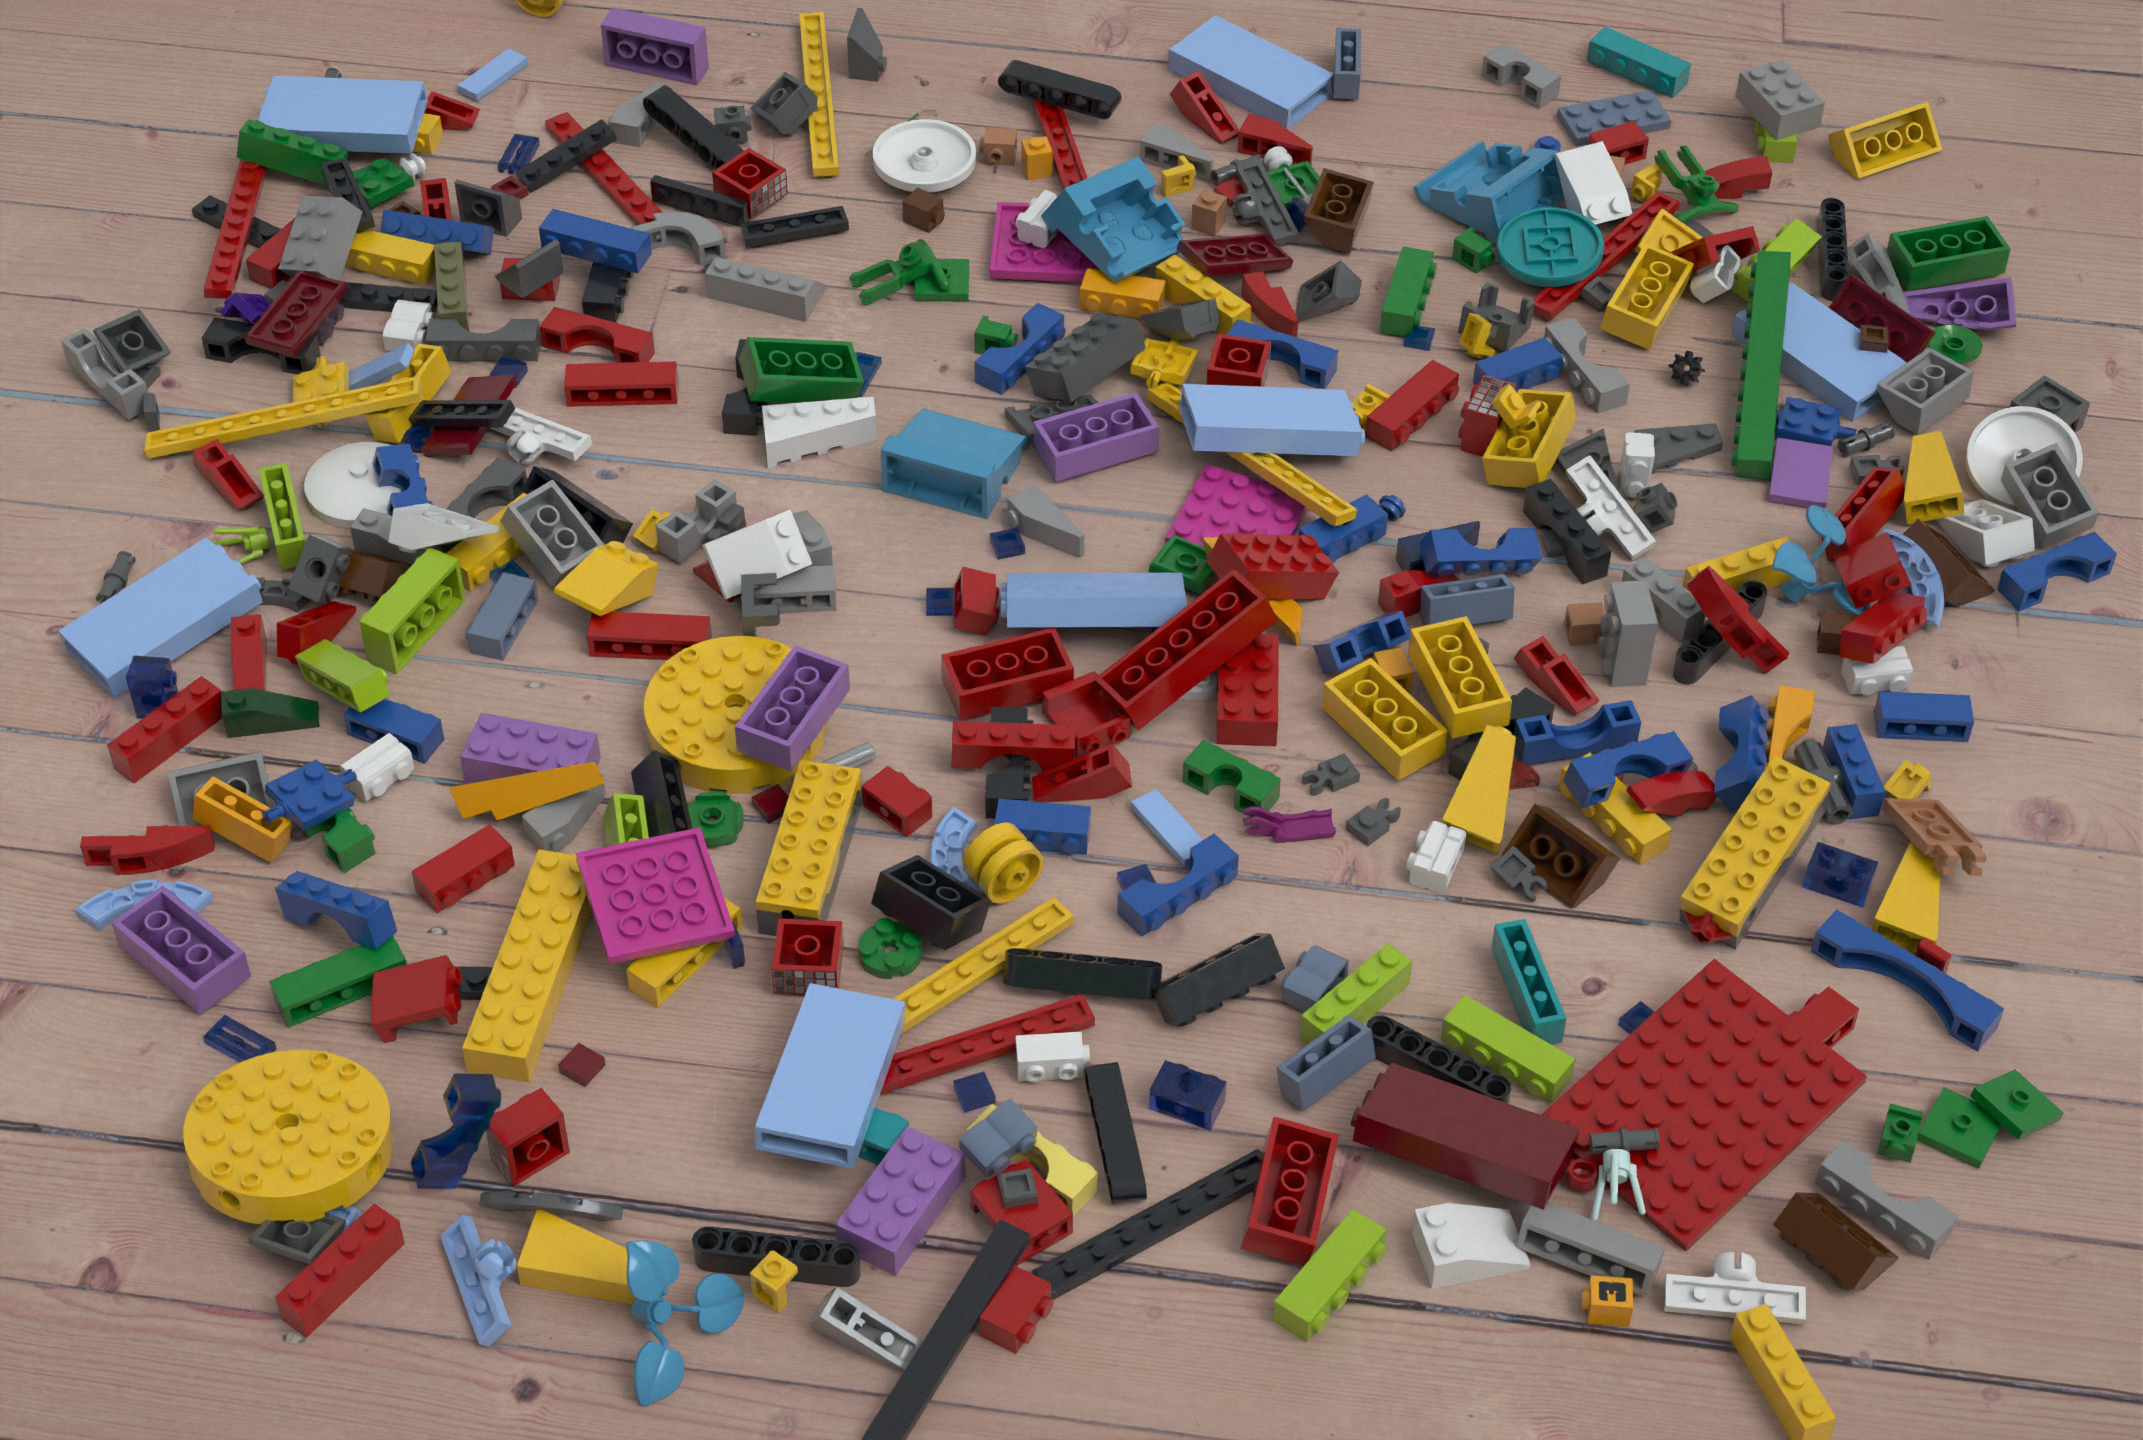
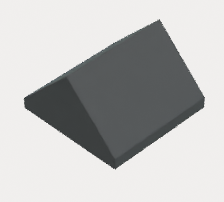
[495,239,564,298]
[249,1213,346,1265]

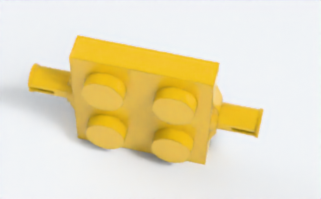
[1130,338,1199,388]
[293,356,349,428]

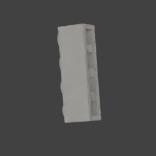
[1516,1203,1665,1297]

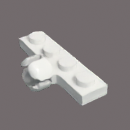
[490,408,593,465]
[1566,455,1656,560]
[1664,1251,1806,1325]

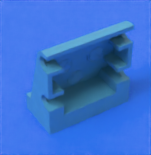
[1414,141,1565,244]
[1041,156,1195,282]
[881,408,1029,519]

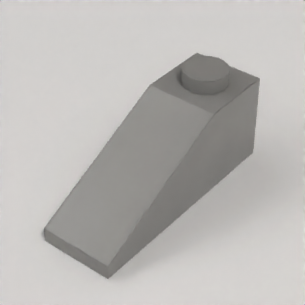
[608,81,666,148]
[1140,123,1213,182]
[1006,485,1084,558]
[350,508,446,565]
[792,510,833,567]
[754,565,837,614]
[522,772,606,852]
[809,1287,923,1372]

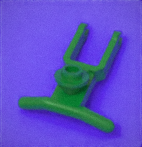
[1654,145,1738,223]
[849,239,950,305]

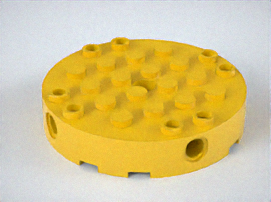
[644,636,828,794]
[183,1050,394,1225]

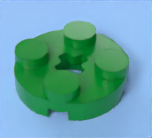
[687,791,744,846]
[858,918,922,979]

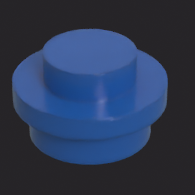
[1535,136,1561,152]
[1379,495,1406,521]

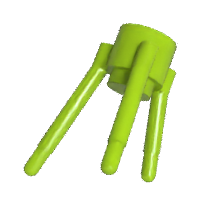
[212,526,269,565]

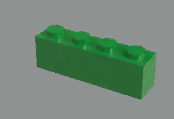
[236,119,348,186]
[1380,246,1437,338]
[269,936,407,1028]

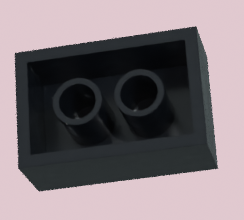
[871,855,991,950]

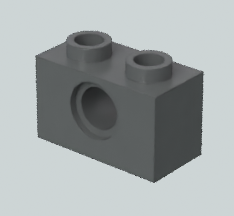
[288,534,352,603]

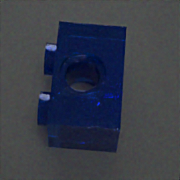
[125,656,180,719]
[1803,842,1878,908]
[1149,1060,1227,1131]

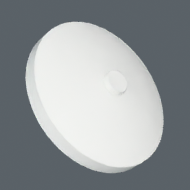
[873,119,976,192]
[1966,406,2083,511]
[304,442,402,528]

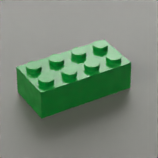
[1887,216,2011,291]
[739,337,864,403]

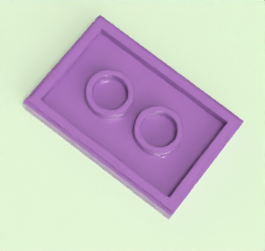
[1768,438,1833,508]

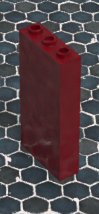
[1351,1063,1580,1210]

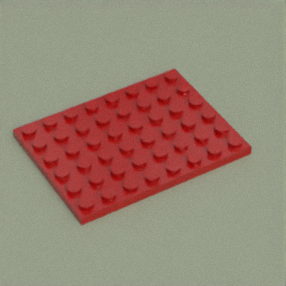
[1541,958,1867,1251]

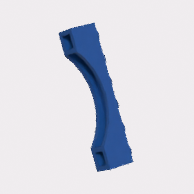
[1811,909,2004,1052]

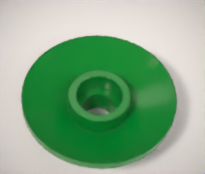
[1928,325,1983,363]

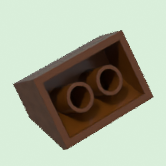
[1303,168,1374,254]
[1903,519,1995,607]
[319,550,412,601]
[1501,804,1620,908]
[1773,1192,1899,1291]

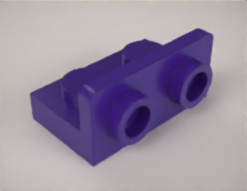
[220,292,271,323]

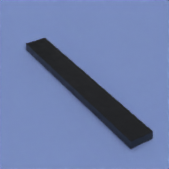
[1032,1149,1262,1300]
[861,1219,1031,1440]

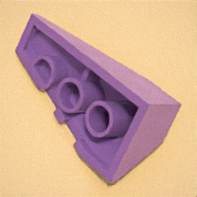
[1903,277,2016,331]

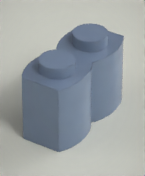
[1280,945,1349,1012]
[959,1099,1038,1177]

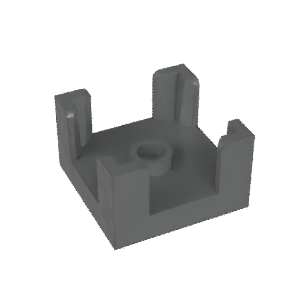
[1458,282,1535,352]
[2009,375,2090,433]
[741,573,780,637]

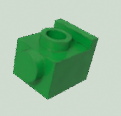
[1452,227,1495,274]
[974,315,1018,354]
[1877,1103,1923,1163]

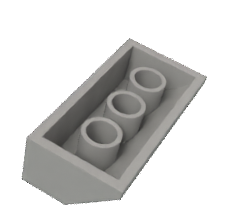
[705,257,827,322]

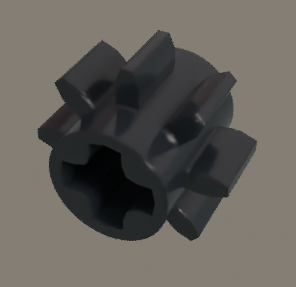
[1668,351,1705,386]

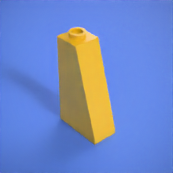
[1904,431,1964,525]
[1442,724,1516,855]
[1871,841,1940,955]
[517,1209,636,1304]

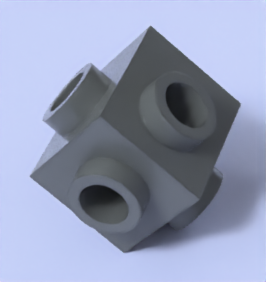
[713,105,752,143]
[1634,483,1677,533]

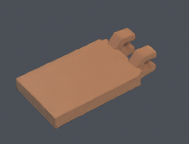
[1881,798,1987,876]

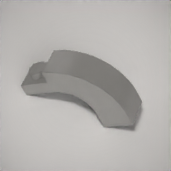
[631,212,726,266]

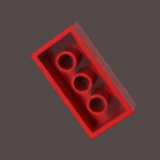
[1206,533,1339,599]
[941,627,1074,721]
[1216,634,1279,747]
[1241,1116,1339,1266]

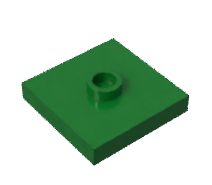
[915,259,969,301]
[1148,534,1216,594]
[1970,1069,2064,1140]
[1917,1087,2002,1168]

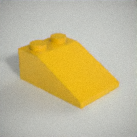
[554,541,659,616]

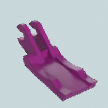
[1242,806,1336,843]

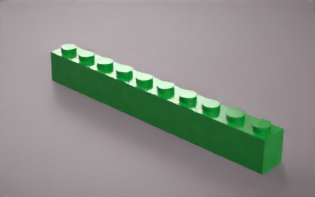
[1731,251,1791,479]

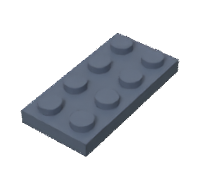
[1557,90,1671,146]

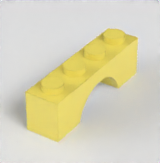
[966,1104,1098,1217]

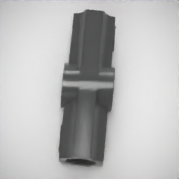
[1794,738,1853,825]

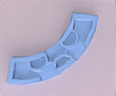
[1882,528,1944,627]
[930,807,983,895]
[75,879,214,931]

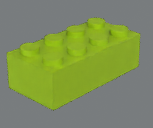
[359,547,466,675]

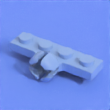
[440,1214,517,1347]

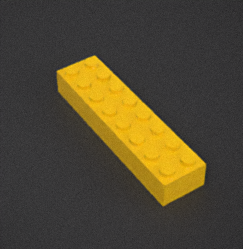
[462,849,592,1082]

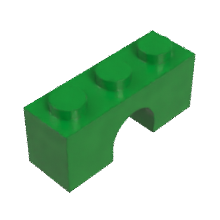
[1182,740,1281,817]
[292,808,375,873]

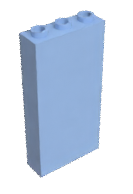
[1168,15,1334,129]
[258,76,428,154]
[1732,283,1907,422]
[1179,384,1365,456]
[58,537,263,698]
[1001,573,1186,628]
[755,983,905,1169]

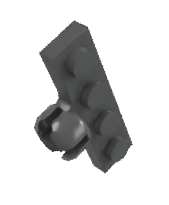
[1232,161,1299,246]

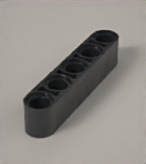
[998,60,1122,119]
[643,85,744,171]
[1817,198,1849,301]
[1673,580,1768,685]
[1003,948,1163,1000]
[1366,1015,1511,1104]
[1084,1062,1147,1204]
[692,1226,861,1287]

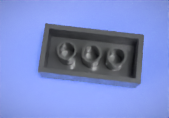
[1025,313,1146,402]

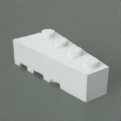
[762,397,877,469]

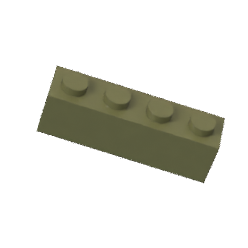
[434,242,469,331]

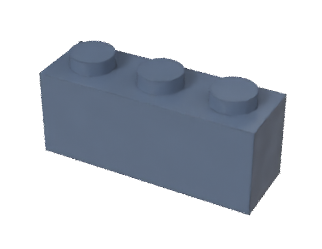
[1333,28,1361,100]
[466,572,538,661]
[1420,574,1515,626]
[1276,1015,1376,1111]

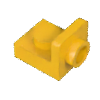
[1161,155,1196,197]
[1631,163,1663,204]
[1459,313,1495,358]
[1491,384,1541,429]
[632,508,670,553]
[1883,760,1932,799]
[750,1251,798,1314]

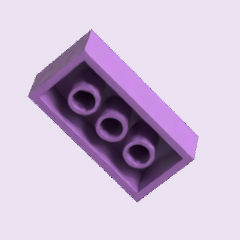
[601,8,709,85]
[1033,392,1159,482]
[735,646,850,772]
[460,713,601,783]
[111,885,251,1014]
[835,1126,966,1276]

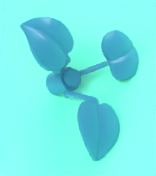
[1772,505,1870,616]
[626,1240,744,1406]

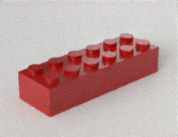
[1095,569,1278,731]

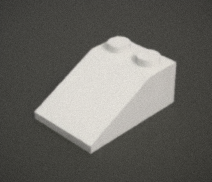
[1554,141,1632,225]
[1935,499,2035,567]
[388,503,499,553]
[702,510,812,599]
[1411,1203,1531,1289]

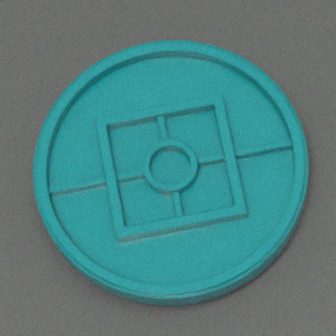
[1497,207,1604,287]

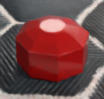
[1564,1158,1599,1193]

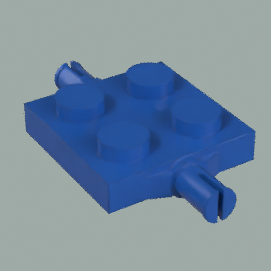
[1775,397,1857,446]
[262,759,357,831]

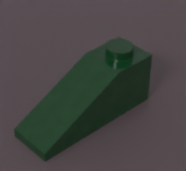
[221,688,320,738]

